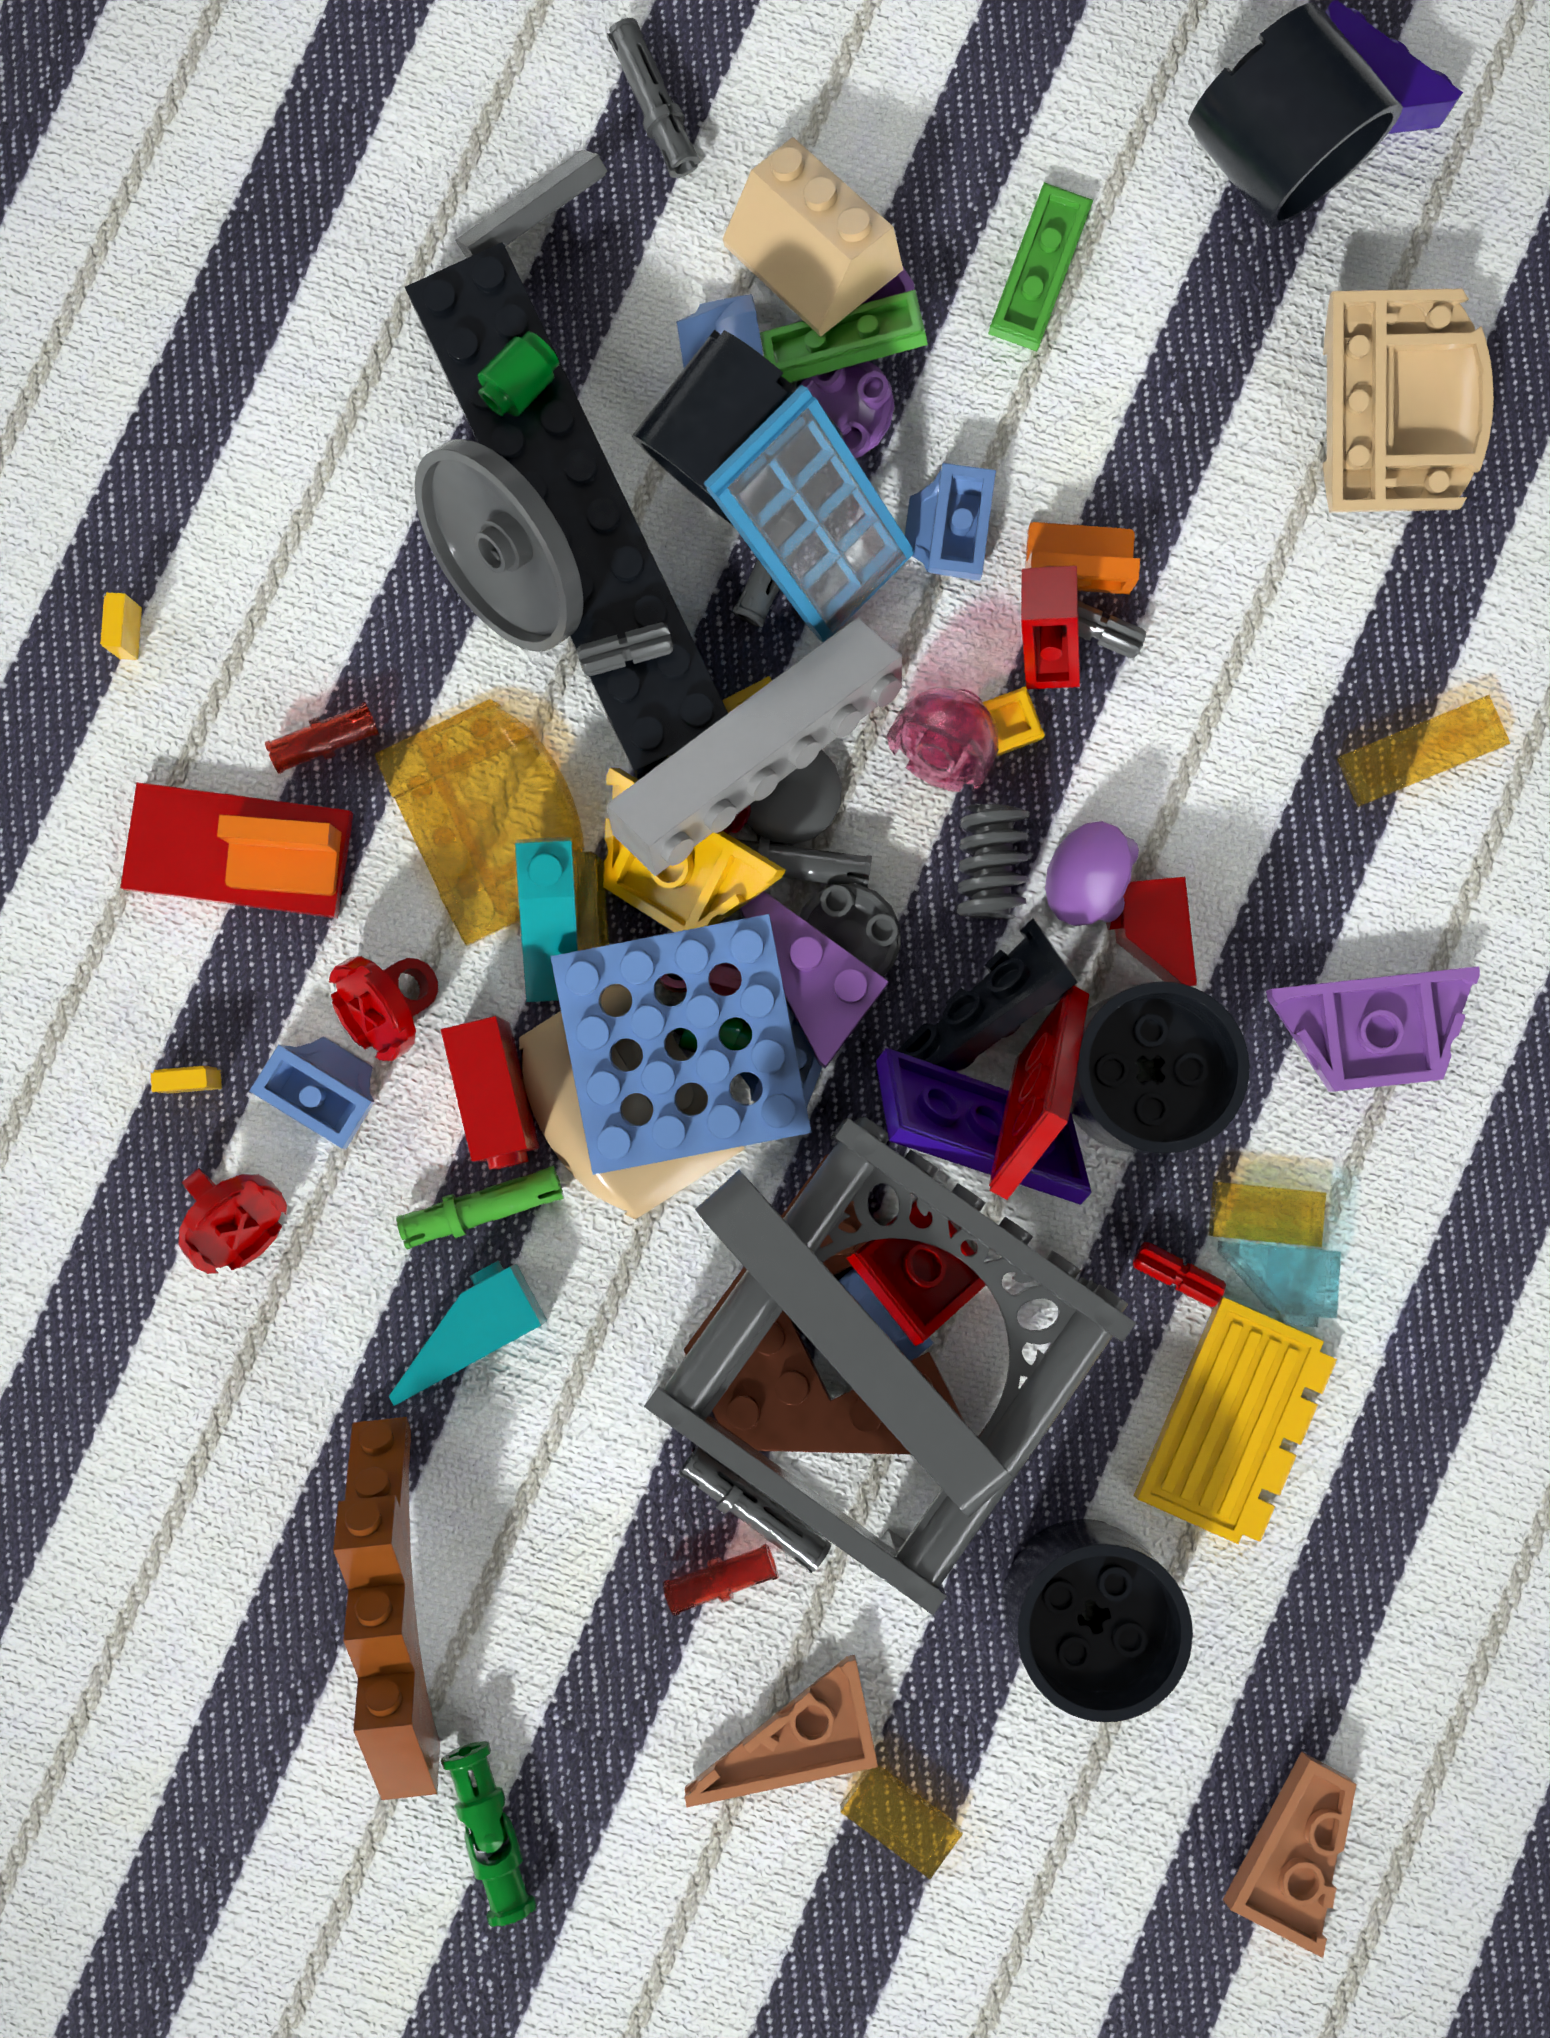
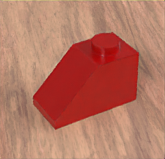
[1021,566,1080,689]
[1106,877,1197,987]

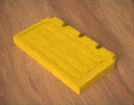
[1133,1296,1337,1544]

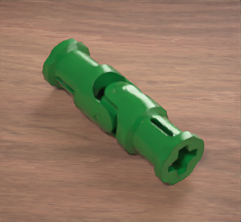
[441,1741,537,1927]

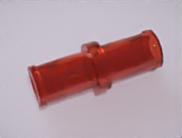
[264,702,379,774]
[663,1544,779,1616]

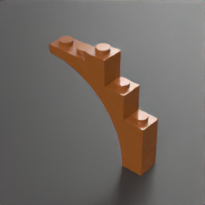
[333,1417,440,1800]

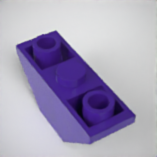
[1326,0,1463,134]

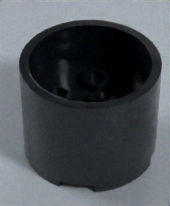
[1188,2,1403,229]
[632,330,843,534]
[1070,982,1250,1153]
[1002,1519,1193,1722]

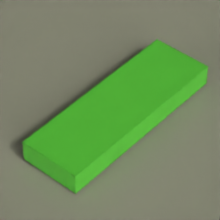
[988,182,1093,352]
[760,289,928,382]

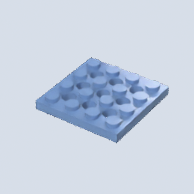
[550,914,811,1175]

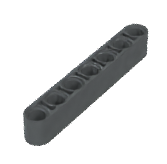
[695,1170,1013,1518]

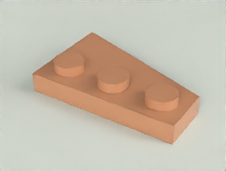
[1223,1752,1357,1958]

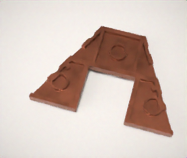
[683,1154,965,1455]

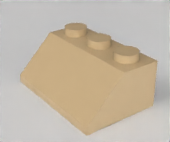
[722,137,903,337]

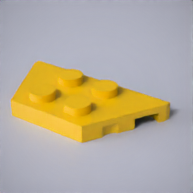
[603,768,786,932]

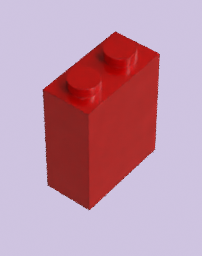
[441,1016,540,1170]

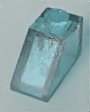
[1217,1241,1341,1327]

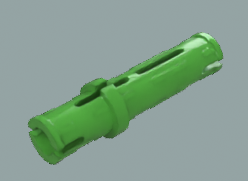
[396,1165,564,1250]

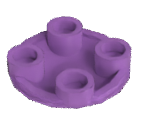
[797,361,895,458]
[1045,821,1139,926]

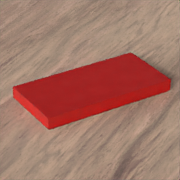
[120,782,354,919]
[989,985,1089,1200]

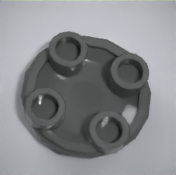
[746,750,842,845]
[799,883,901,977]

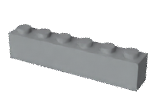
[606,617,902,876]

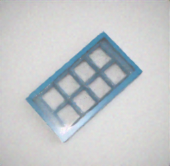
[704,385,914,642]

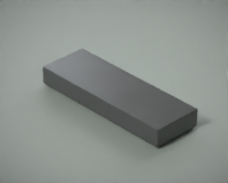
[455,150,608,258]

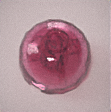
[887,688,999,792]

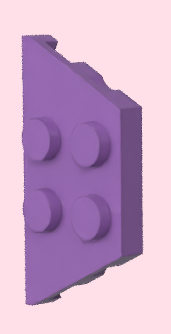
[1266,966,1480,1092]

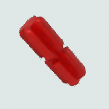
[1132,1242,1226,1307]

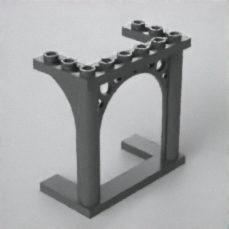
[644,1116,1136,1615]

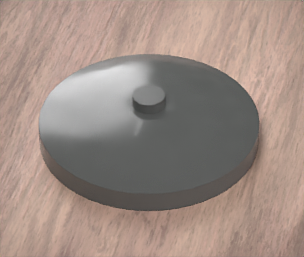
[415,439,583,652]

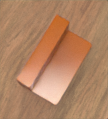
[1025,522,1140,595]
[217,815,341,896]

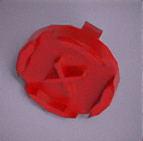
[329,956,438,1061]
[178,1168,287,1274]

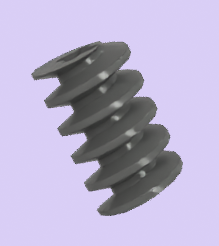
[957,804,1030,919]

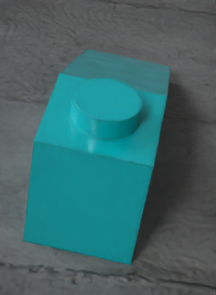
[515,837,578,1002]
[389,1261,547,1406]

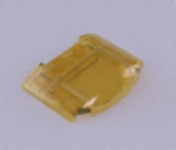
[374,699,585,947]

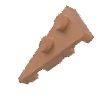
[684,1654,878,1808]

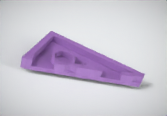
[739,891,889,1069]

